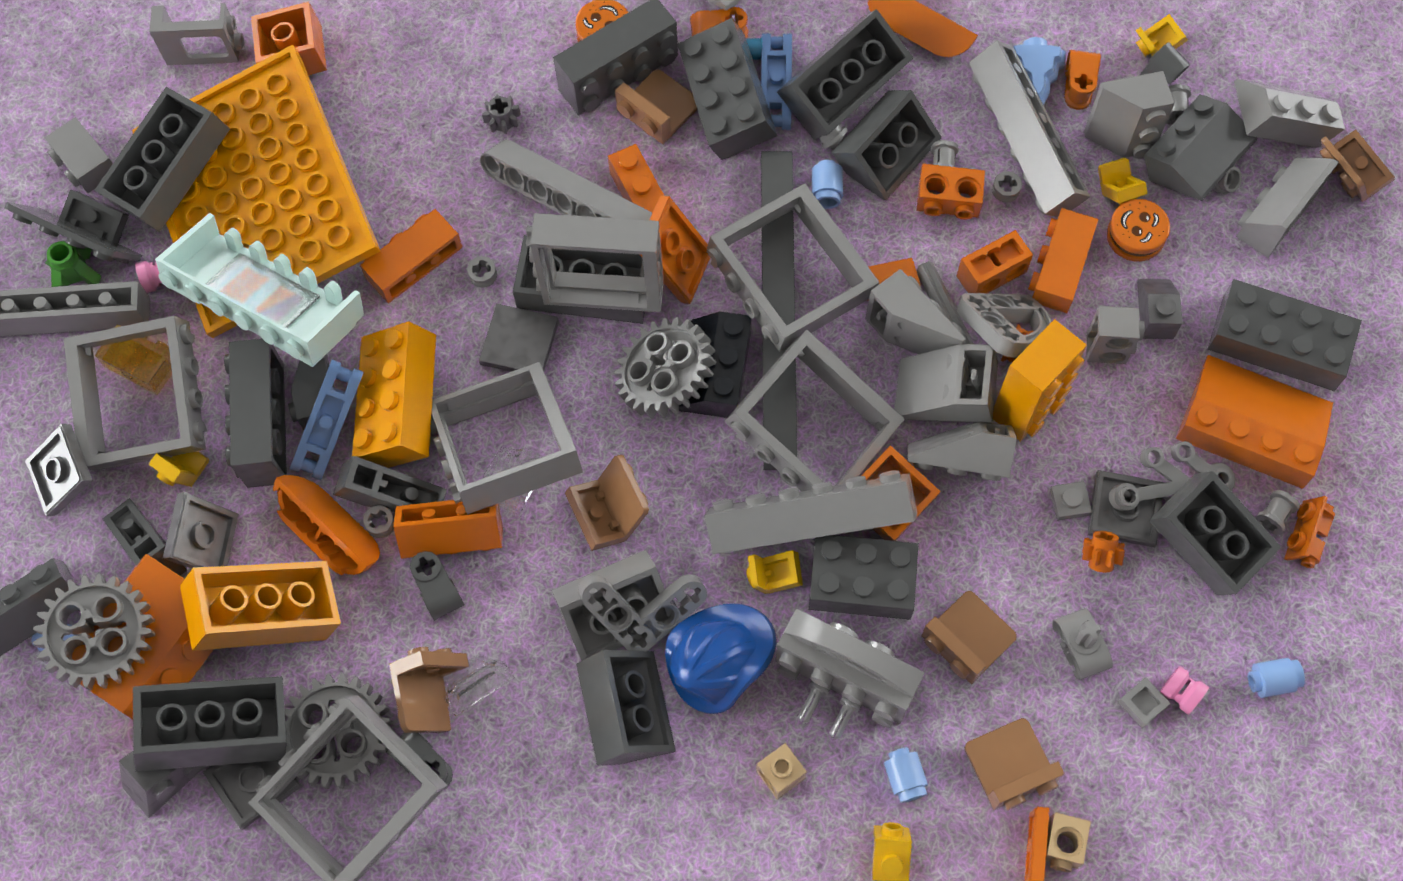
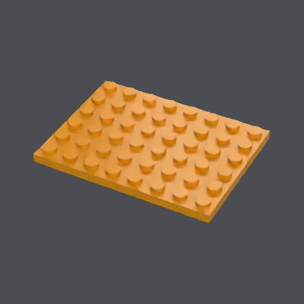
[132,45,380,338]

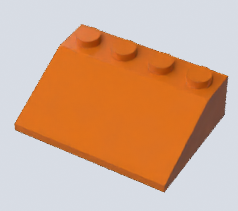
[1176,355,1333,489]
[72,554,214,720]

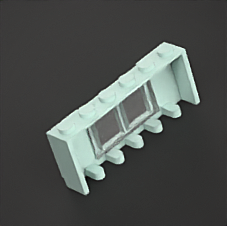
[155,213,364,367]

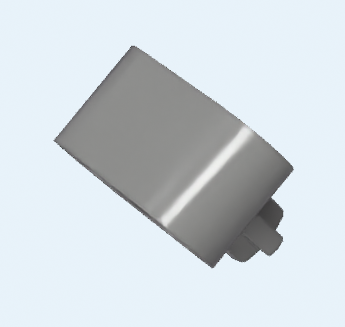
[1052,608,1113,680]

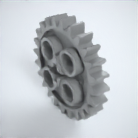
[614,317,716,418]
[33,573,155,690]
[284,673,393,789]

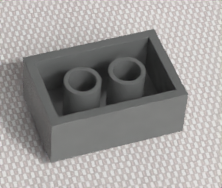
[1149,471,1281,595]
[808,535,919,620]

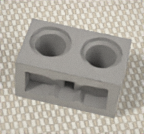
[1087,306,1145,364]

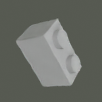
[44,117,113,194]

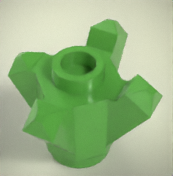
[45,241,101,287]

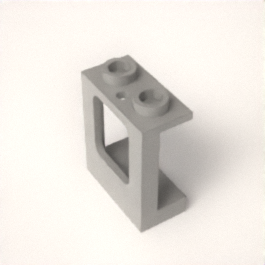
[149,3,245,65]

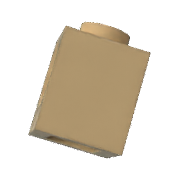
[756,743,807,800]
[1046,812,1091,872]

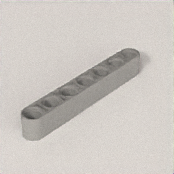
[480,139,652,220]

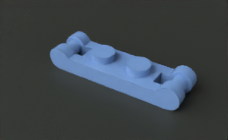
[761,33,792,130]
[289,360,364,480]

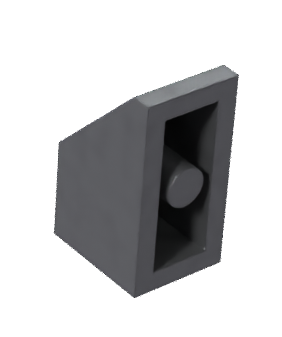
[1137,279,1182,339]

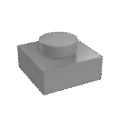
[1050,481,1092,521]
[1118,677,1170,728]

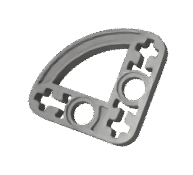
[956,293,1052,358]

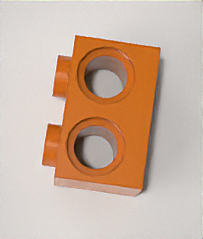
[916,164,985,220]
[956,230,1033,293]

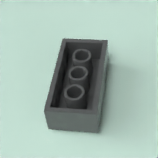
[553,0,678,116]
[777,9,913,140]
[677,18,778,160]
[94,87,230,232]
[513,234,645,324]
[1207,279,1362,391]
[224,338,287,488]
[133,676,286,772]

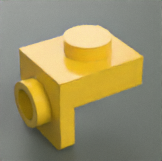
[1135,14,1188,57]
[1098,158,1148,205]
[149,451,209,487]
[746,550,803,594]
[872,822,912,881]

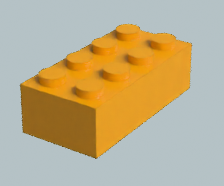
[993,319,1087,442]
[352,321,436,468]
[180,561,341,651]

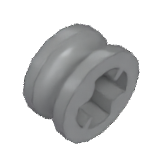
[992,171,1022,203]
[467,256,497,288]
[363,505,394,538]

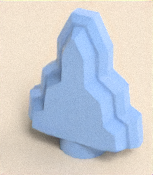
[1013,37,1066,105]

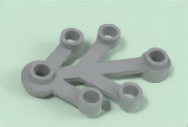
[1109,441,1235,534]

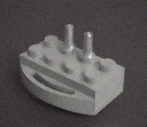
[775,608,925,739]

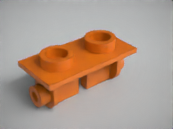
[1284,496,1335,569]

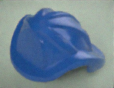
[665,603,777,714]

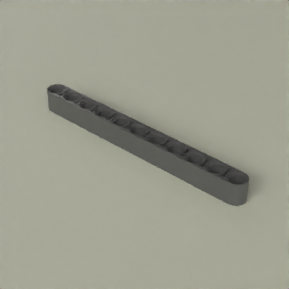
[761,151,797,470]

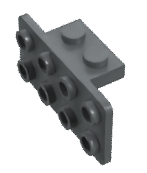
[4,190,142,264]

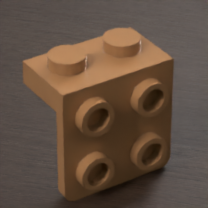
[615,69,697,144]
[1319,129,1395,202]
[565,454,649,551]
[921,591,1017,685]
[389,647,469,733]
[964,718,1065,810]

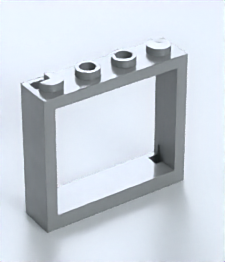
[707,183,880,352]
[526,213,664,312]
[63,316,207,471]
[724,330,905,492]
[431,362,583,514]
[248,695,448,881]

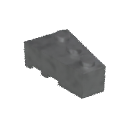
[119,751,205,818]

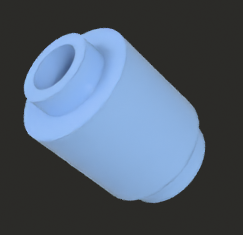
[812,160,843,209]
[1248,658,1305,698]
[883,747,928,803]

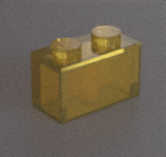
[95,324,172,395]

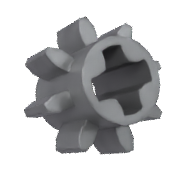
[482,94,521,134]

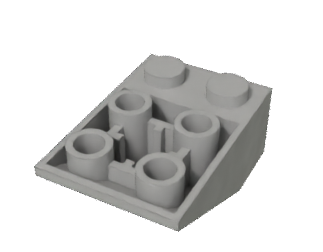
[865,269,966,354]
[894,344,998,422]
[907,422,1017,481]

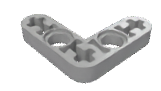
[578,574,707,652]

